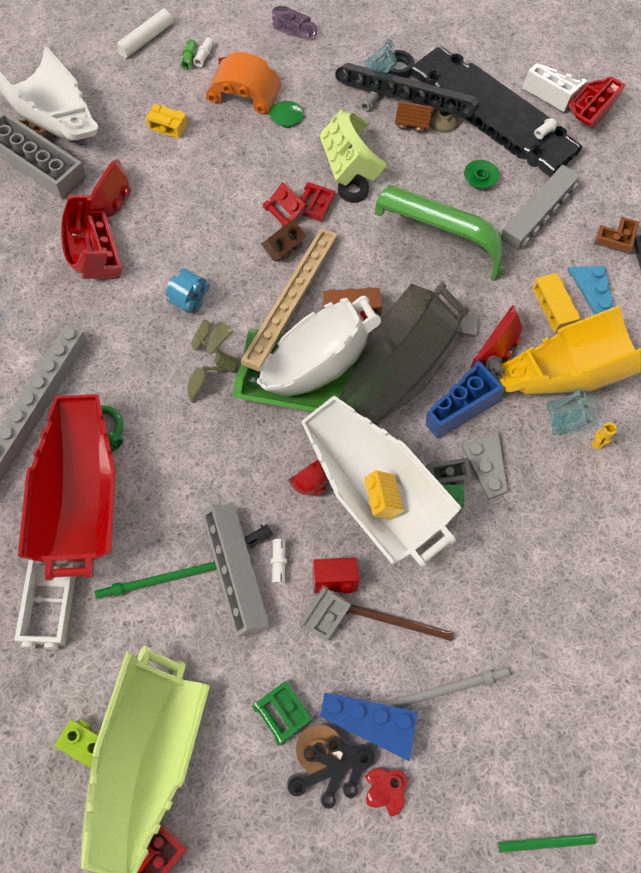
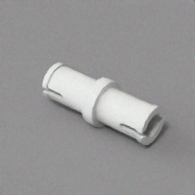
[193,37,215,67]
[270,539,288,584]

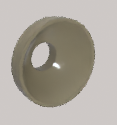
[429,109,459,133]

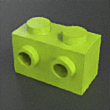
[54,719,100,768]

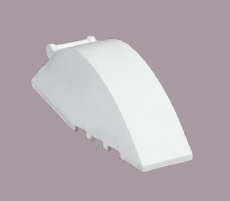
[301,396,462,568]

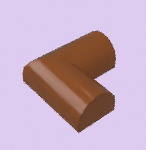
[594,217,639,253]

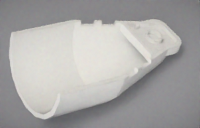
[0,47,98,141]

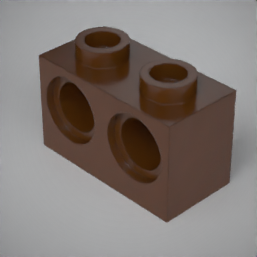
[261,219,307,261]

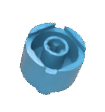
[166,268,210,313]

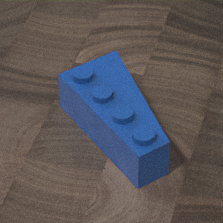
[425,360,504,439]
[320,693,417,761]

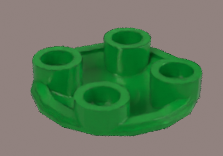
[270,100,303,128]

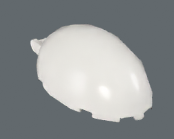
[257,296,381,397]

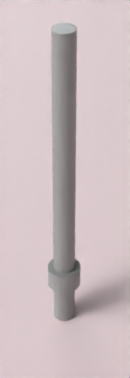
[379,667,510,708]

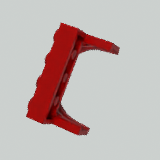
[61,195,123,279]

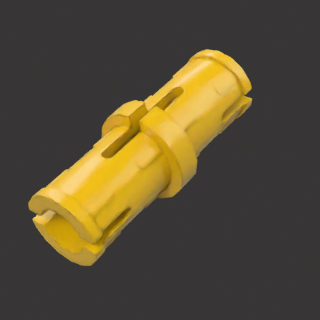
[592,422,617,450]

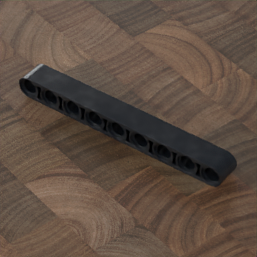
[335,63,480,117]

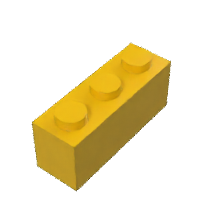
[532,273,580,333]

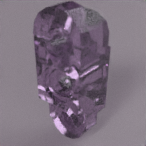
[272,6,317,39]

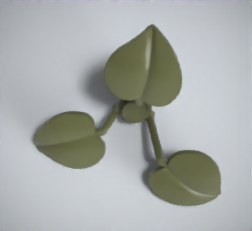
[187,319,238,403]

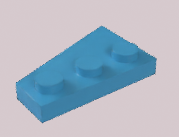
[567,266,614,315]

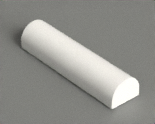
[117,8,173,58]

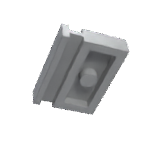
[300,586,351,641]

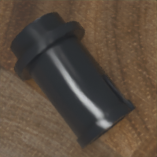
[245,524,273,549]

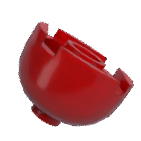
[288,460,329,496]

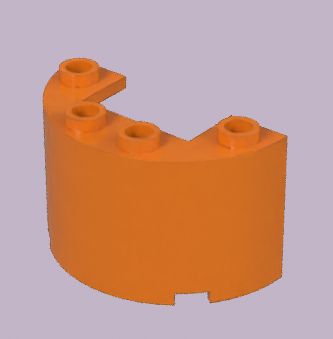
[206,52,281,114]

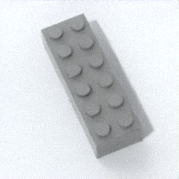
[0,112,86,199]

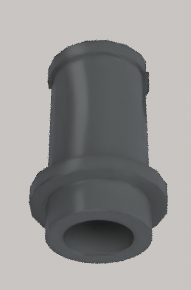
[486,356,506,380]

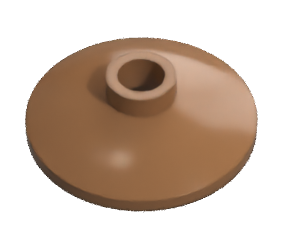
[296,724,342,773]

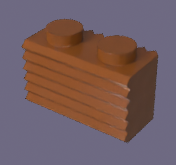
[395,101,432,132]

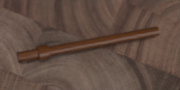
[346,601,454,641]

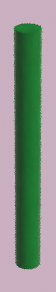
[497,834,596,853]

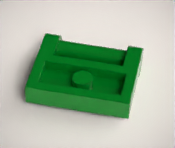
[252,681,312,746]

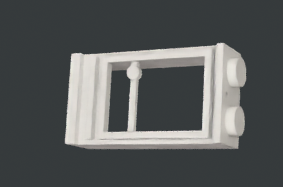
[14,560,77,650]

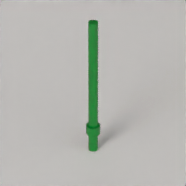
[95,561,217,599]

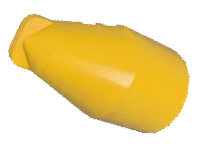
[498,305,641,395]

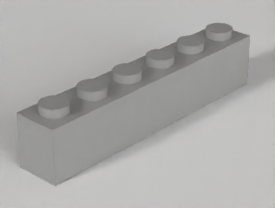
[501,164,580,250]
[202,504,270,637]

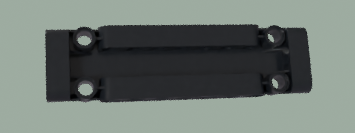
[410,45,583,177]

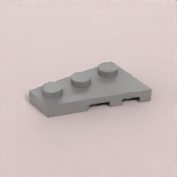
[461,432,507,500]

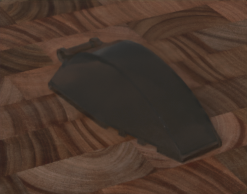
[338,282,469,426]

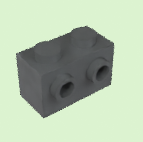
[424,457,472,485]

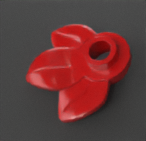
[365,768,407,817]

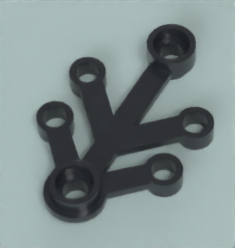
[287,736,375,809]

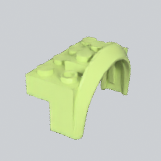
[320,109,386,186]

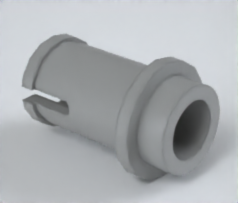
[360,91,379,111]

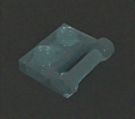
[365,39,397,83]
[546,388,592,435]

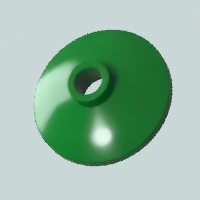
[464,160,499,189]

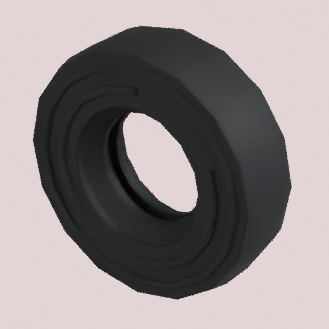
[338,174,369,203]

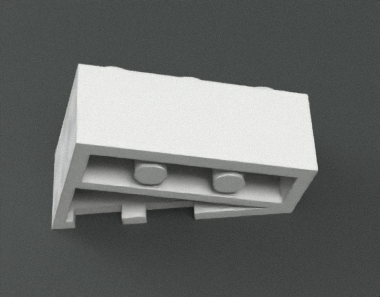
[522,64,587,112]

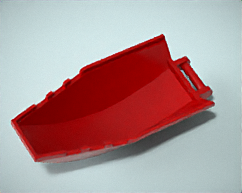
[18,394,116,581]

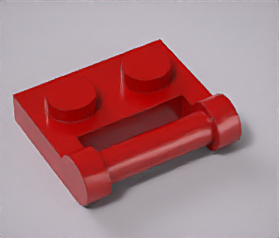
[263,182,308,227]
[301,182,336,222]

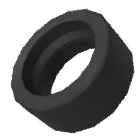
[382,50,414,79]

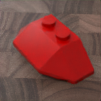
[568,76,626,129]
[89,159,131,218]
[471,305,523,368]

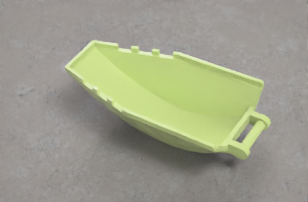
[81,646,210,873]

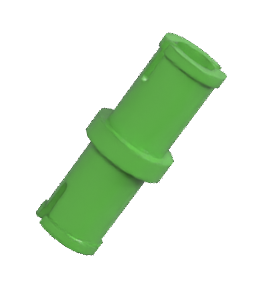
[180,39,197,70]

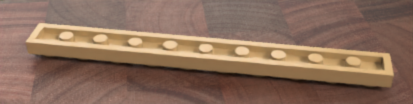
[241,228,337,371]

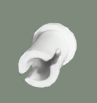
[534,118,557,139]

